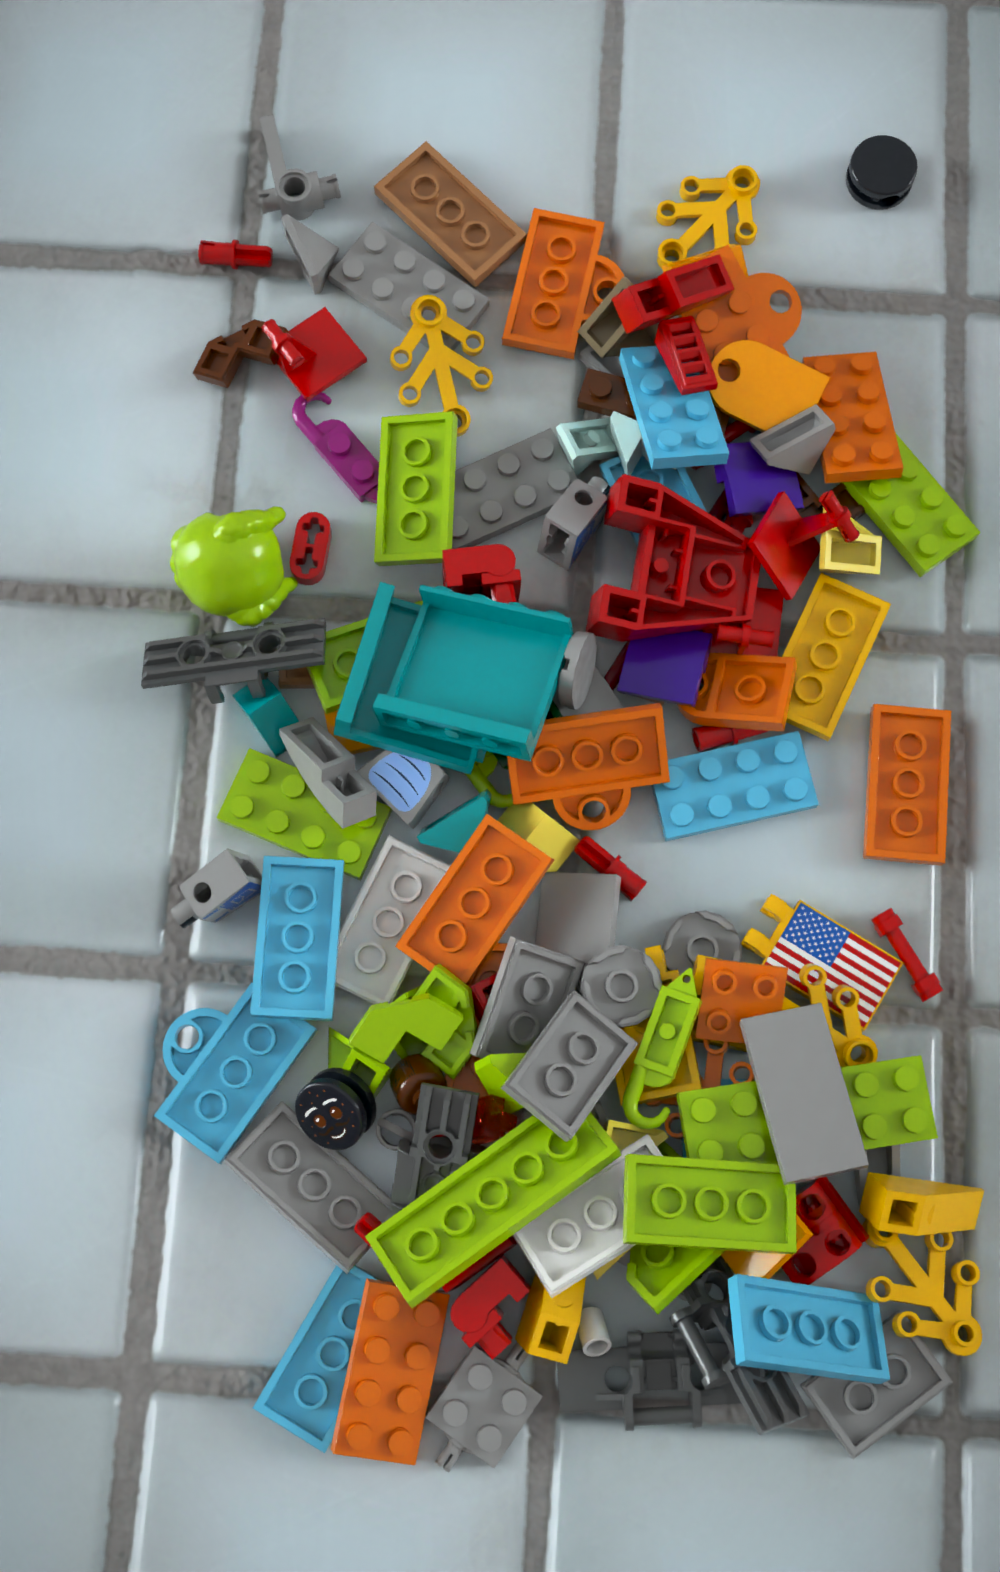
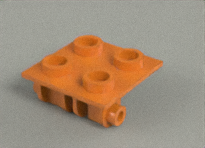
[695,958,788,1044]

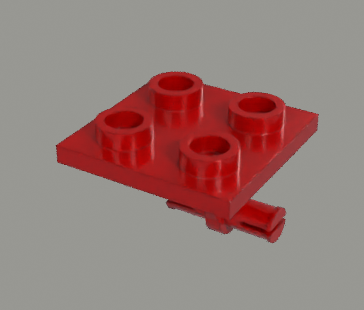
[262,307,367,402]
[747,490,860,601]
[702,587,784,656]

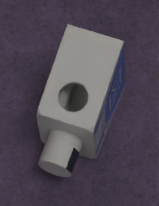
[537,476,610,571]
[171,848,262,929]

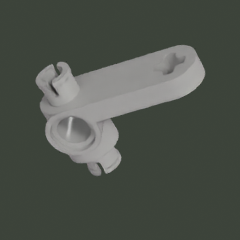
[258,114,341,221]

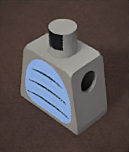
[357,750,450,829]

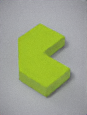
[414,963,478,1079]
[349,993,464,1064]

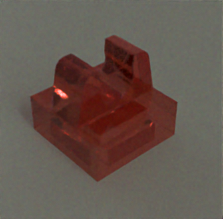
[472,1094,517,1145]

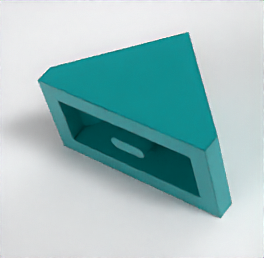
[232,678,299,757]
[417,789,492,853]

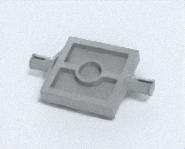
[425,1342,543,1472]

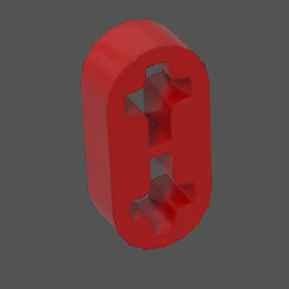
[290,512,332,585]

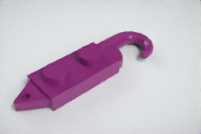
[292,392,379,504]

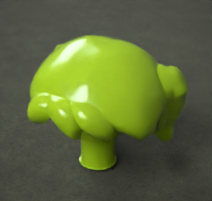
[170,506,298,627]

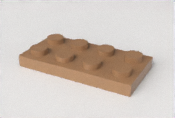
[374,141,527,287]

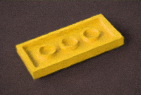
[782,573,891,741]

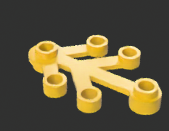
[656,165,760,268]
[390,295,493,437]
[782,963,878,1067]
[862,1219,982,1356]

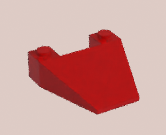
[585,474,761,642]

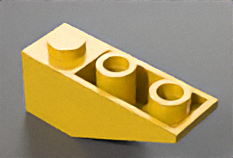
[859,1172,984,1236]
[515,1273,586,1364]

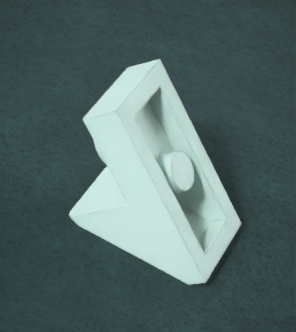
[610,411,676,475]
[556,418,619,475]

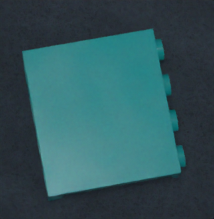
[334,582,486,775]
[373,585,574,762]

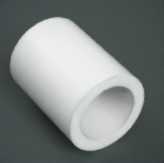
[577,1307,612,1357]

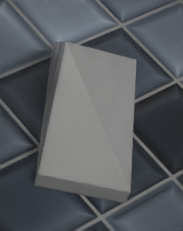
[281,214,339,295]
[750,404,836,475]

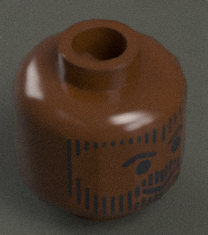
[389,1054,447,1115]

